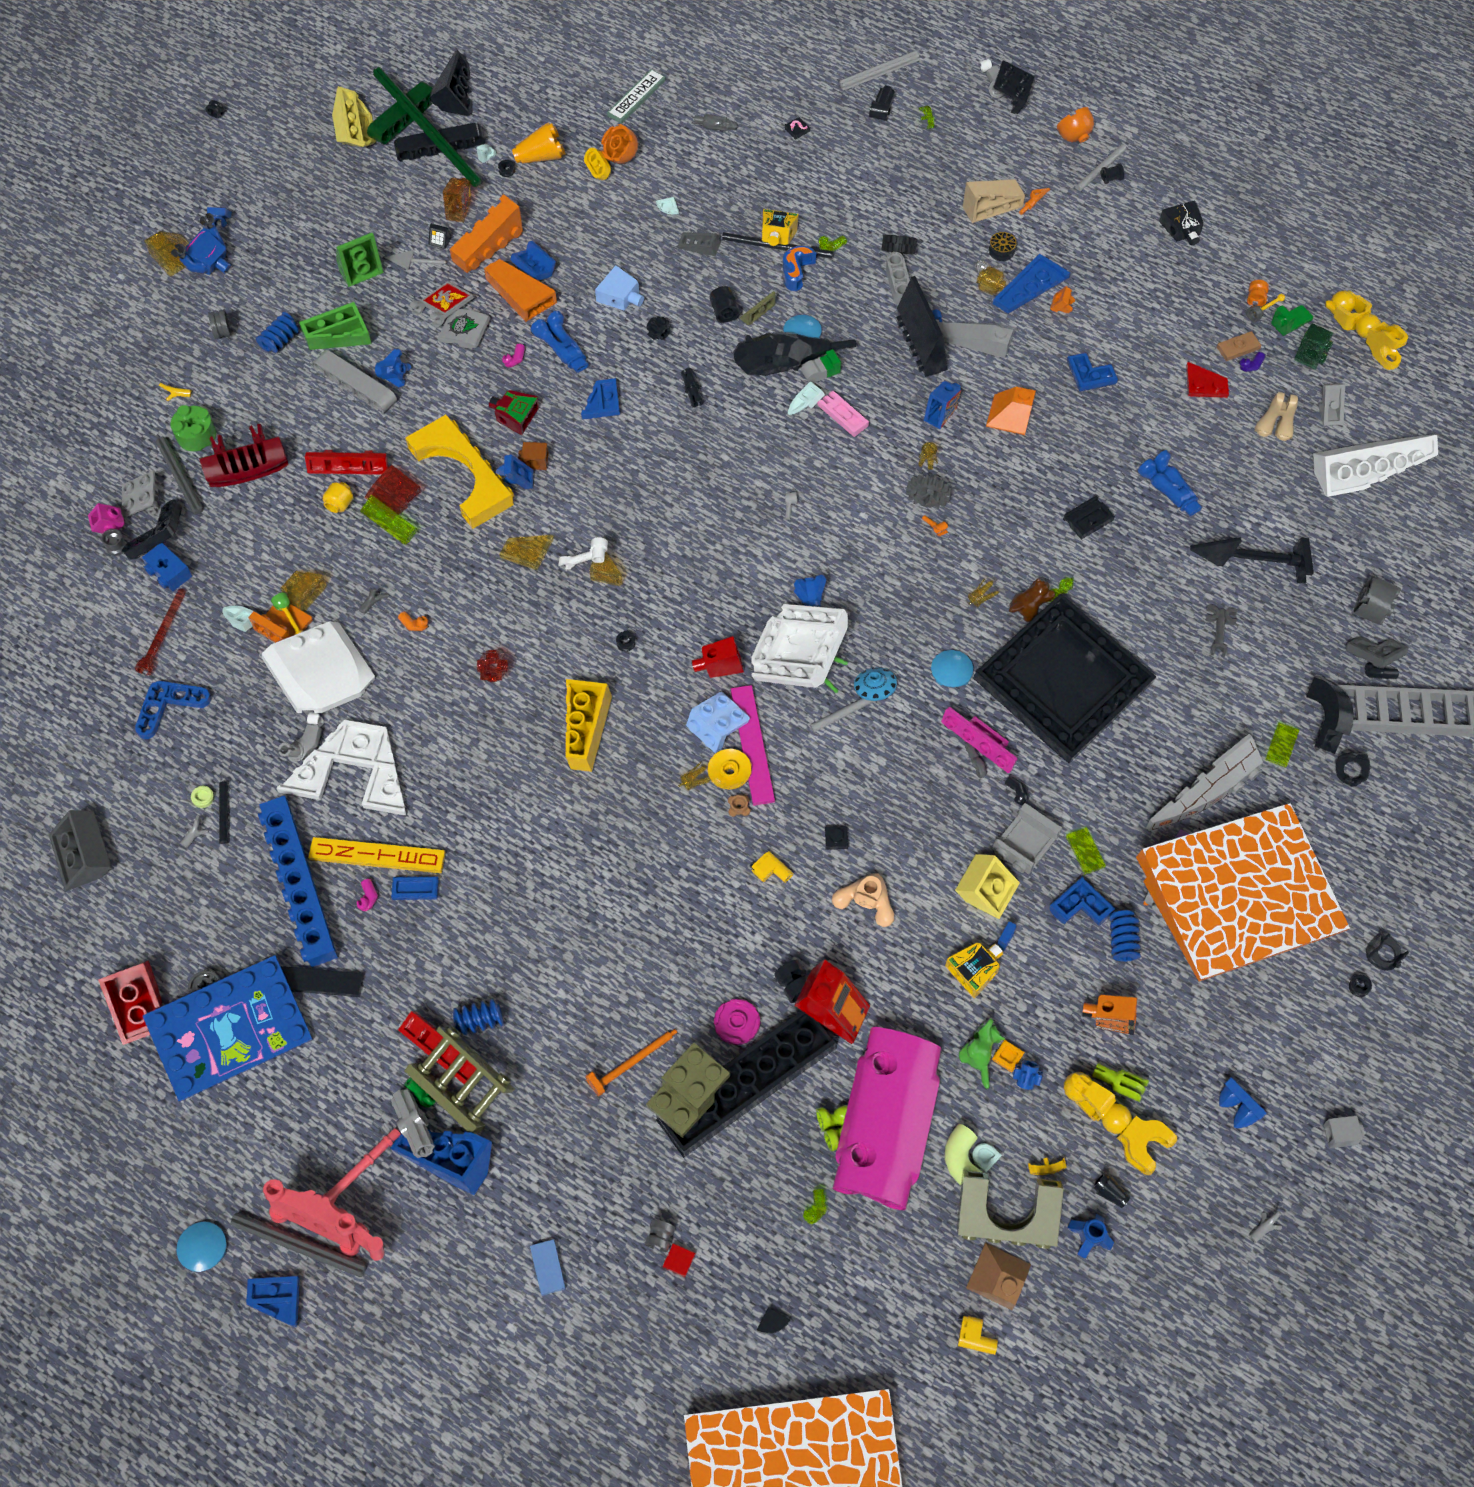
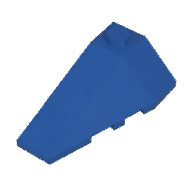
[391,1130,492,1195]

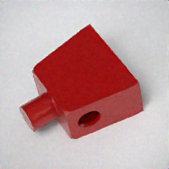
[692,636,744,678]

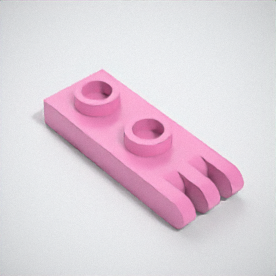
[817,391,869,437]

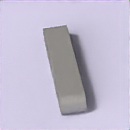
[312,350,397,414]

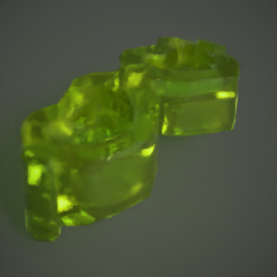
[919,105,934,129]
[1049,578,1074,602]

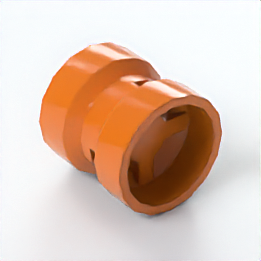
[1247,280,1269,307]

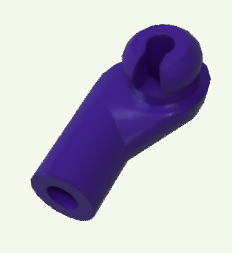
[1239,352,1266,372]

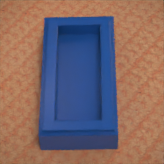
[391,876,439,900]

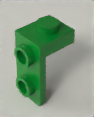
[1271,305,1314,336]

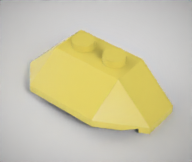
[332,86,376,147]

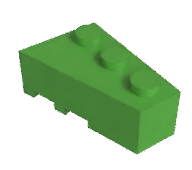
[299,302,371,350]

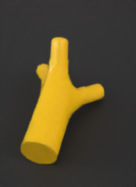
[159,383,192,401]

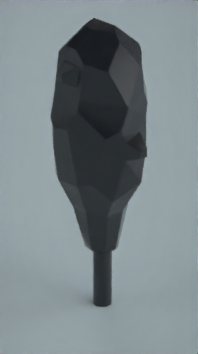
[733,332,857,376]

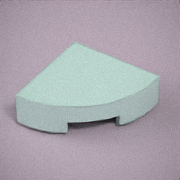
[476,144,497,163]
[656,197,679,214]

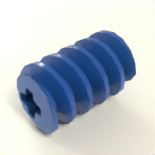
[256,312,299,354]
[1110,910,1141,962]
[453,998,504,1036]

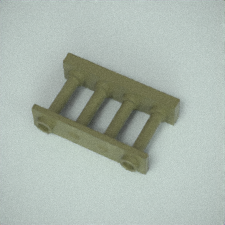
[404,1026,515,1134]

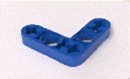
[135,681,211,739]

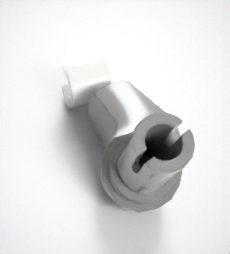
[980,59,1004,98]
[278,712,324,762]

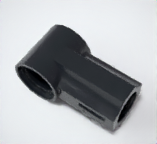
[869,85,895,121]

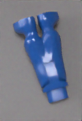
[1138,450,1202,516]

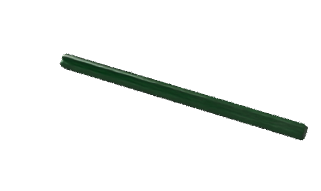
[373,67,481,187]

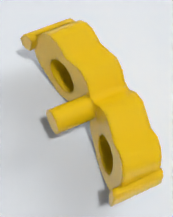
[1028,1158,1067,1175]

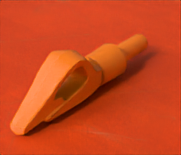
[1019,188,1050,215]

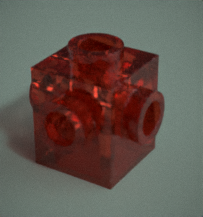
[477,650,509,682]

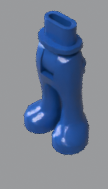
[530,311,589,373]

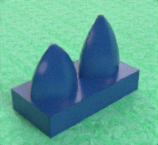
[496,454,533,489]
[1219,1077,1268,1128]

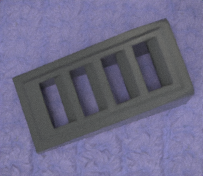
[677,232,721,256]

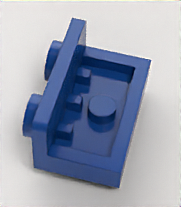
[510,241,556,281]

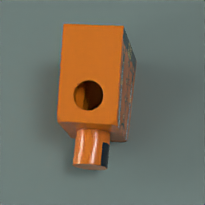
[1082,995,1137,1035]

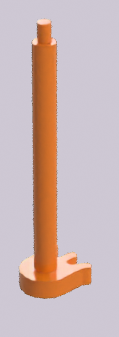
[585,1029,677,1096]

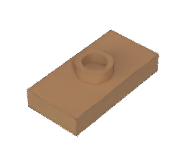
[1217,331,1262,361]

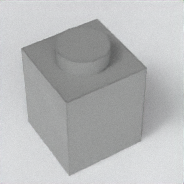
[1323,1116,1364,1148]

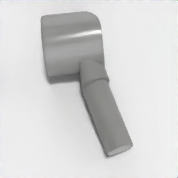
[785,492,797,520]

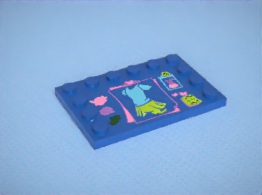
[143,955,313,1102]

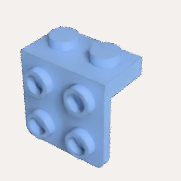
[686,692,750,754]

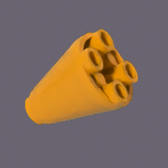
[512,122,566,163]

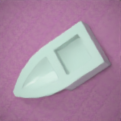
[788,381,825,415]
[223,606,257,632]

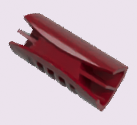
[199,424,289,487]

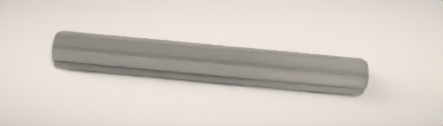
[839,51,920,90]

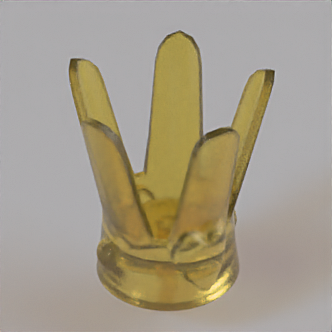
[918,442,938,470]
[968,578,999,607]
[678,762,711,791]

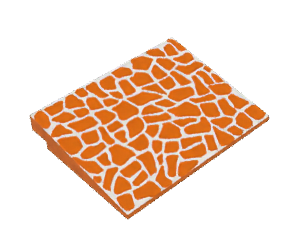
[1136,803,1350,982]
[684,1389,902,1487]

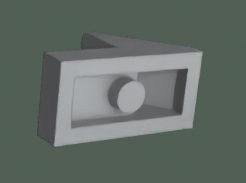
[1318,383,1345,426]

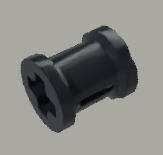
[1100,163,1124,184]

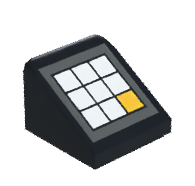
[428,223,451,249]

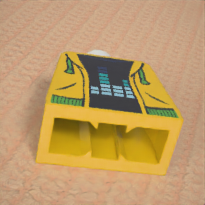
[762,209,799,246]
[945,942,1003,999]

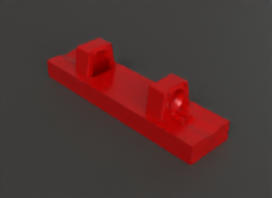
[304,450,389,475]
[398,1011,477,1084]

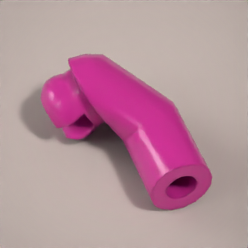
[502,344,525,368]
[357,879,378,911]

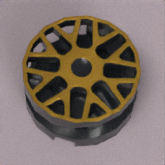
[989,232,1016,261]

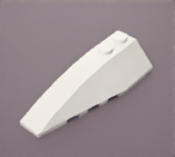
[1313,434,1438,497]

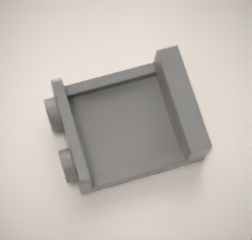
[992,803,1062,874]

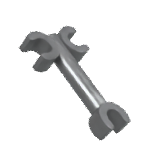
[1206,605,1238,657]

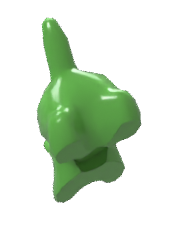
[958,1018,1005,1089]

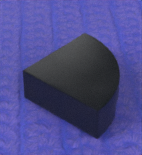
[756,1308,790,1334]

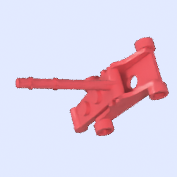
[263,1128,401,1261]

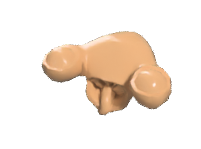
[832,873,894,927]

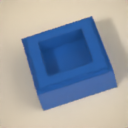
[997,921,1016,951]

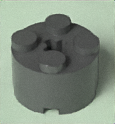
[1353,575,1401,625]

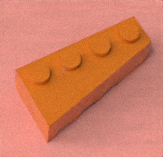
[450,194,523,273]

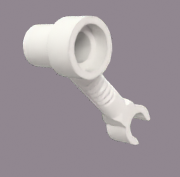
[558,537,608,569]

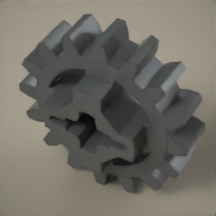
[906,475,951,509]

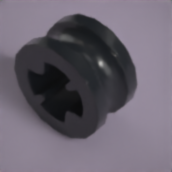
[205,100,224,119]
[498,160,515,177]
[616,631,635,652]
[1349,974,1372,997]

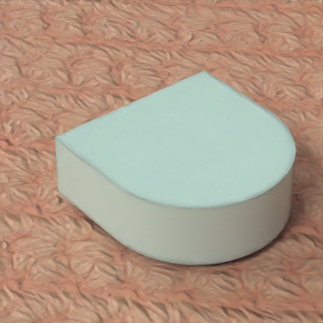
[972,1143,1002,1173]

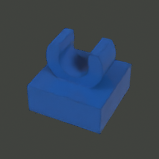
[207,207,232,227]

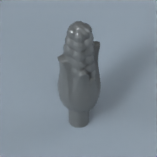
[694,114,737,132]

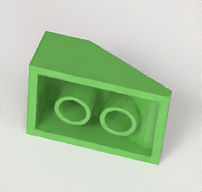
[336,233,383,287]

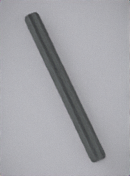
[230,1213,367,1277]

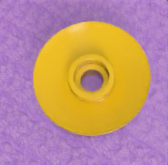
[708,749,751,790]

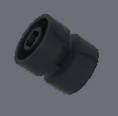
[709,286,740,323]
[774,959,808,1003]

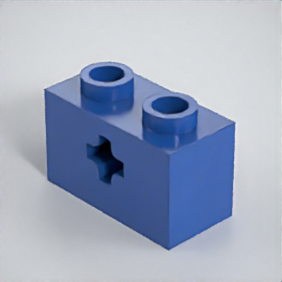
[142,543,192,592]

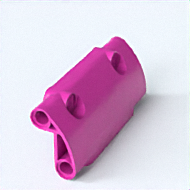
[833,1027,941,1210]

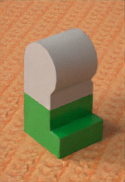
[801,349,841,383]

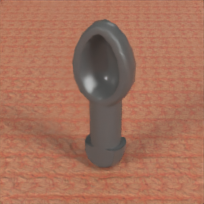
[965,742,986,778]

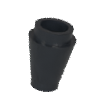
[1092,1172,1130,1208]

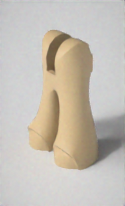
[1255,392,1298,441]

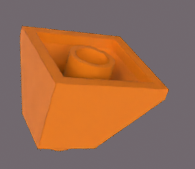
[986,386,1036,435]

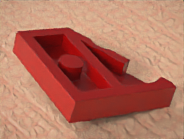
[1186,362,1229,398]

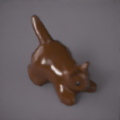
[1009,578,1055,622]

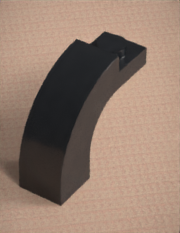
[1306,677,1354,754]

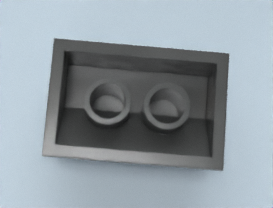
[49,810,111,891]

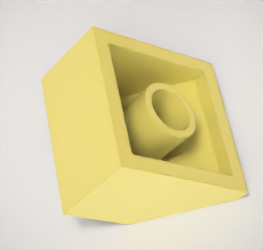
[955,854,1020,919]

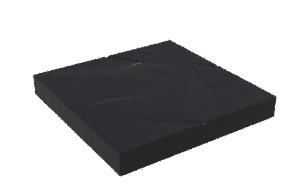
[973,593,1156,763]

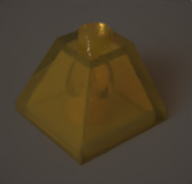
[144,231,189,277]

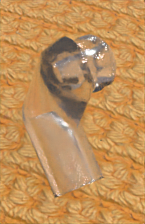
[975,260,1003,277]

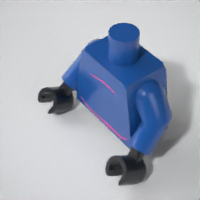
[171,213,231,275]

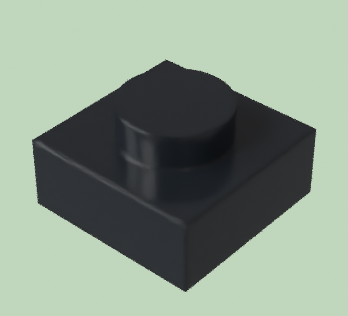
[824,826,848,850]

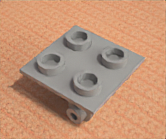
[122,470,159,518]

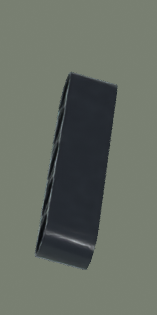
[394,123,485,162]

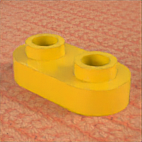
[584,148,611,181]

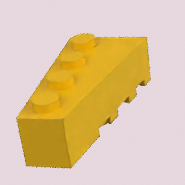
[565,679,612,772]

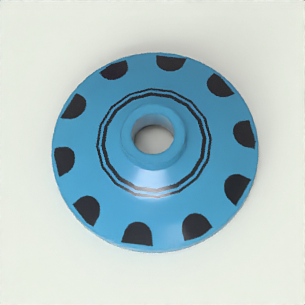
[854,667,897,701]

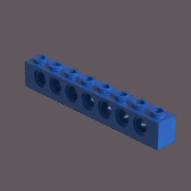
[258,795,338,967]

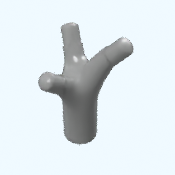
[180,816,208,848]
[1249,1211,1282,1243]

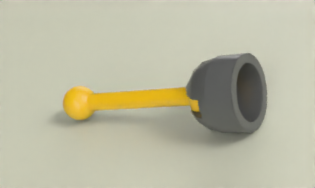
[1246,294,1285,322]

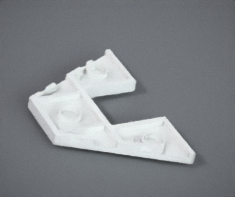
[277,720,406,816]

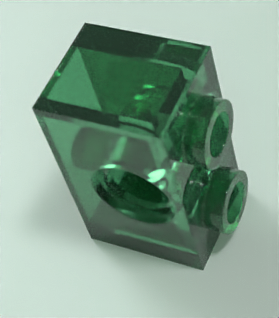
[1294,323,1333,370]

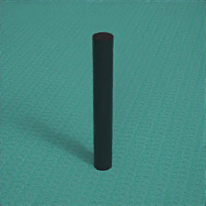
[219,781,228,844]

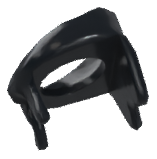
[1335,752,1370,787]
[1366,932,1409,971]

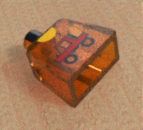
[443,177,472,223]

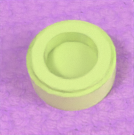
[191,786,214,808]

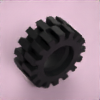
[881,234,917,254]

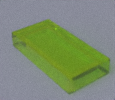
[1265,722,1299,768]
[1066,827,1106,875]

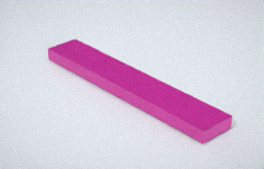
[731,685,775,806]

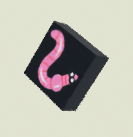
[785,117,810,140]

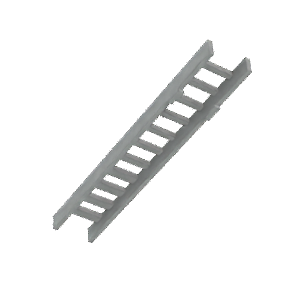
[1337,685,1474,737]

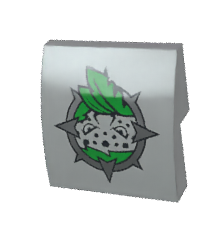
[438,309,490,348]

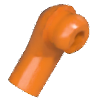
[398,611,428,631]

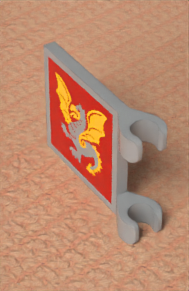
[410,281,474,327]

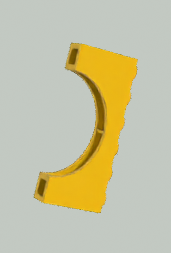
[405,415,514,529]

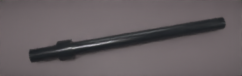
[722,232,834,259]

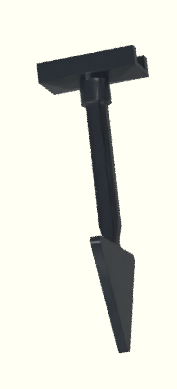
[1190,537,1314,583]

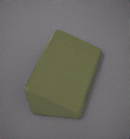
[739,291,776,326]

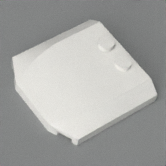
[752,604,848,688]
[262,621,375,713]

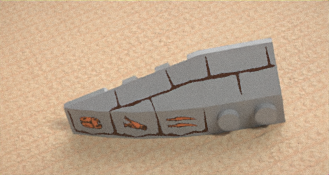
[1146,734,1263,831]

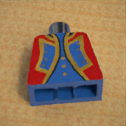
[923,381,962,429]

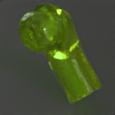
[818,235,847,251]
[803,1189,827,1224]

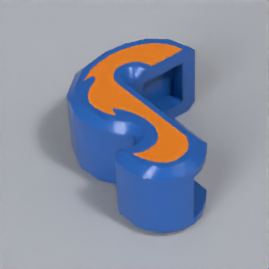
[782,246,816,291]

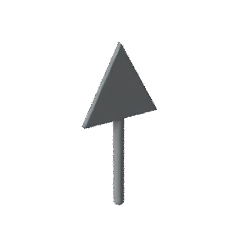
[384,250,447,269]

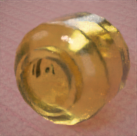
[976,266,1006,295]

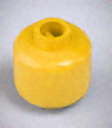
[322,482,353,513]

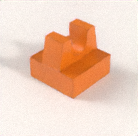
[1050,286,1075,313]

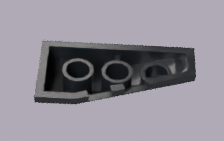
[430,50,473,116]

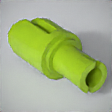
[1092,1063,1149,1102]

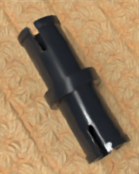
[681,368,704,407]

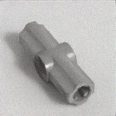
[391,1089,435,1158]

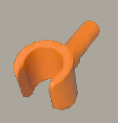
[922,515,948,536]

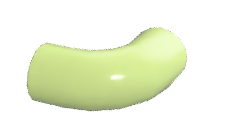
[945,1124,982,1186]

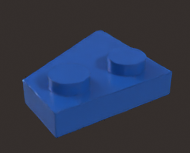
[581,378,620,420]
[246,1276,300,1327]

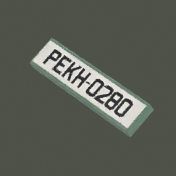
[607,69,666,124]

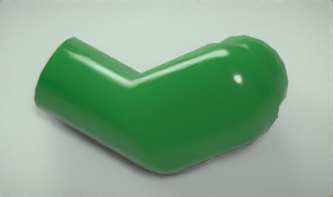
[404,1077,436,1108]

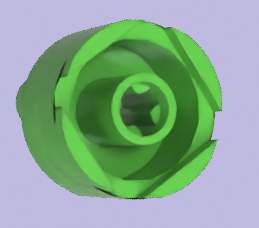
[170,405,216,451]

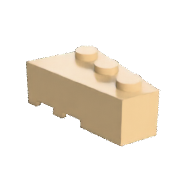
[963,179,1025,223]

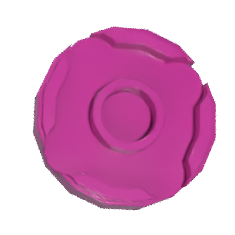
[714,999,760,1045]

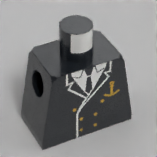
[1159,200,1203,246]

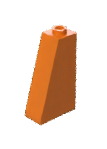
[484,259,557,322]

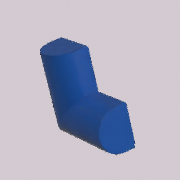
[1067,353,1118,392]
[1050,877,1115,926]

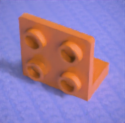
[248,603,313,643]

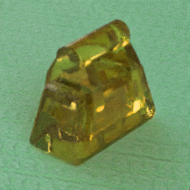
[280,571,327,612]

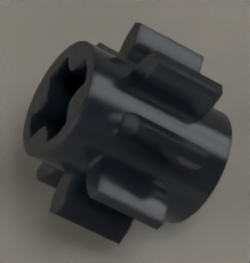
[646,316,670,340]

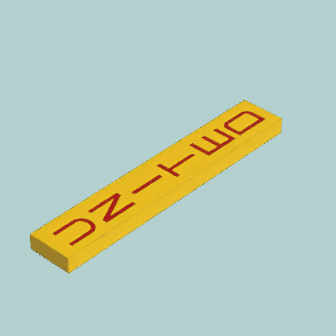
[308,837,446,873]

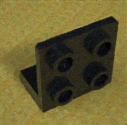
[993,60,1035,114]

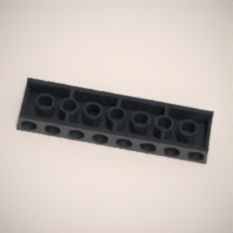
[656,1011,837,1158]

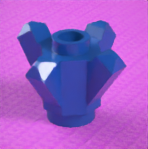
[375,349,411,387]
[794,575,827,607]
[1067,1214,1114,1259]

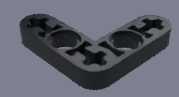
[122,499,182,560]

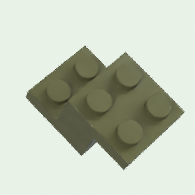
[646,1043,730,1137]

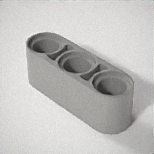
[886,252,910,305]

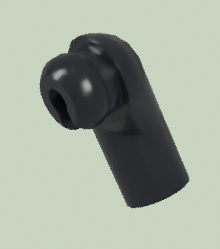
[1365,663,1399,679]

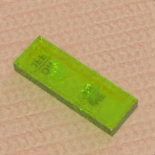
[360,495,418,545]

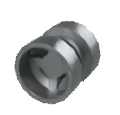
[101,529,127,556]
[644,1220,675,1252]

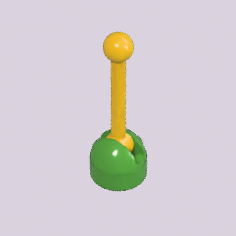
[271,593,303,635]

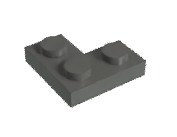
[1346,636,1409,668]

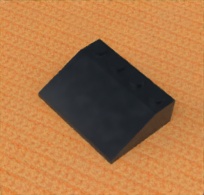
[895,276,948,377]

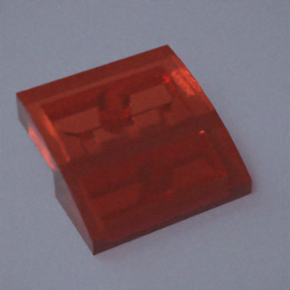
[365,465,421,520]

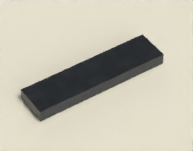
[281,966,364,997]

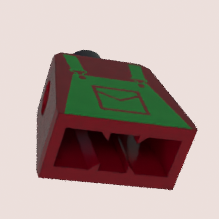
[489,390,540,435]

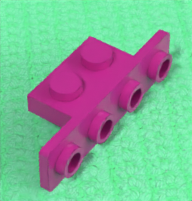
[941,707,1017,773]

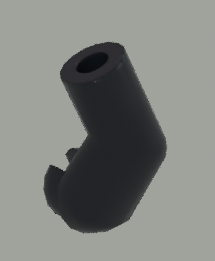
[1005,775,1030,805]

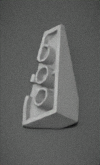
[937,322,1016,358]

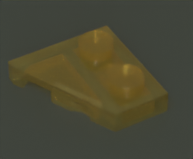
[499,535,554,571]

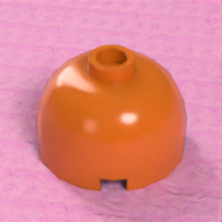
[1057,107,1094,143]
[601,124,638,164]

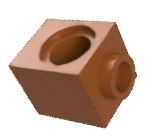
[518,442,549,470]

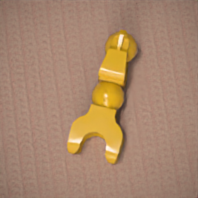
[1325,290,1408,370]
[1064,1072,1177,1175]

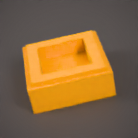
[992,1040,1025,1073]

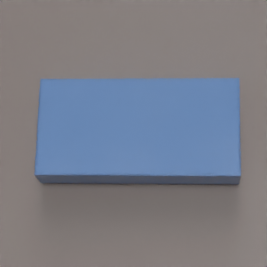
[530,1239,566,1296]

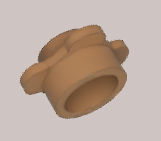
[728,795,750,817]

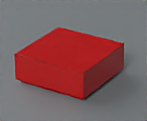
[663,1243,696,1278]

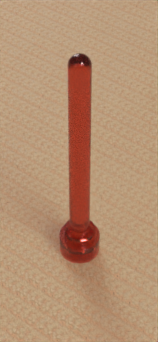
[135,588,186,676]

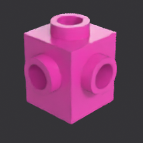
[88,503,124,534]

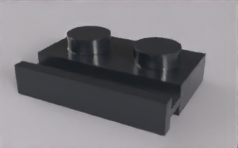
[1063,496,1115,540]

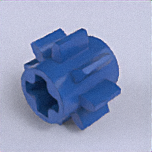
[1013,1060,1043,1090]

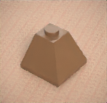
[966,1243,1031,1310]

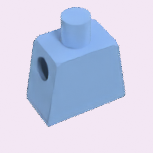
[595,265,644,310]

